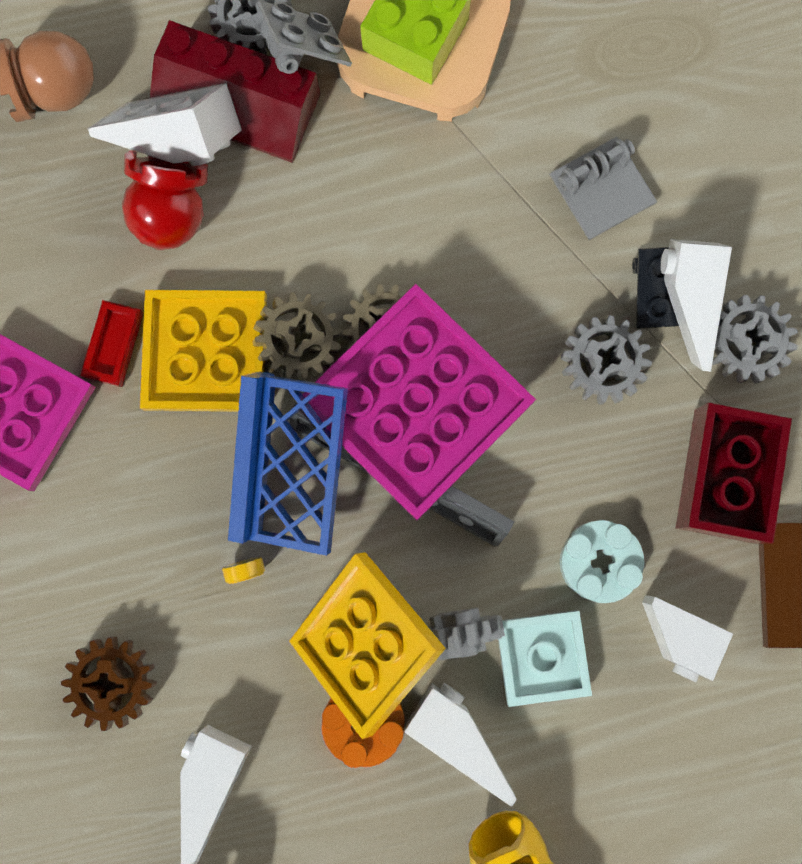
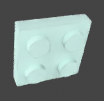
[498,610,592,707]

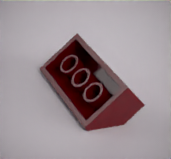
[150,20,321,163]

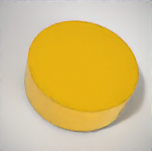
[222,557,266,584]

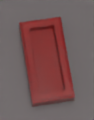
[80,300,144,387]

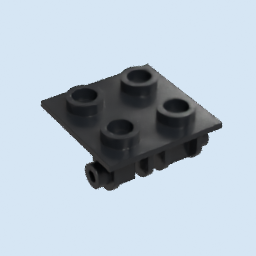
[632,247,679,329]

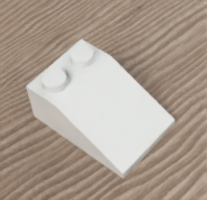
[87,83,242,166]

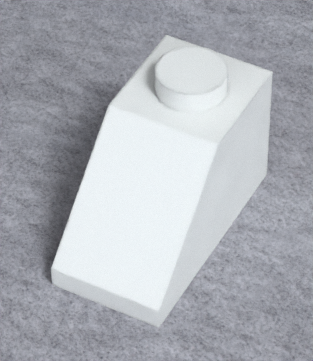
[642,595,733,682]

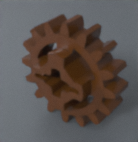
[61,636,157,731]

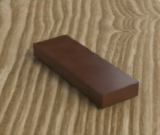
[759,523,802,648]

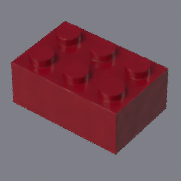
[675,402,792,544]

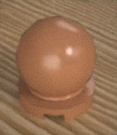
[0,31,94,122]

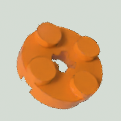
[321,698,405,768]

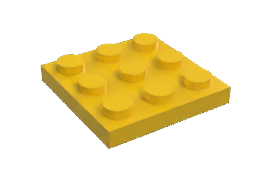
[140,290,267,412]
[289,552,446,739]

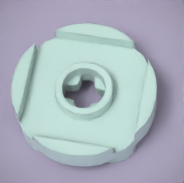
[560,520,644,603]

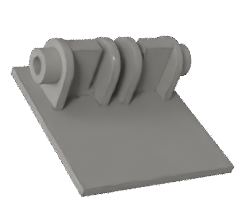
[257,0,352,74]
[549,137,657,240]

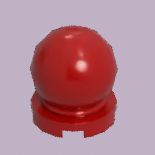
[122,150,208,250]

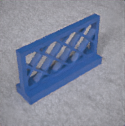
[228,372,348,556]

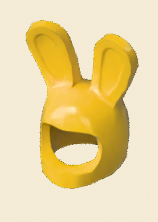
[469,810,554,864]

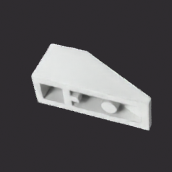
[661,239,732,372]
[404,683,517,807]
[180,725,252,864]

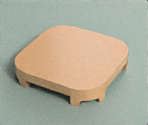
[337,0,511,122]

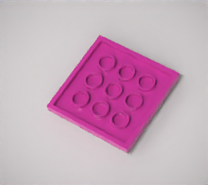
[302,284,536,521]

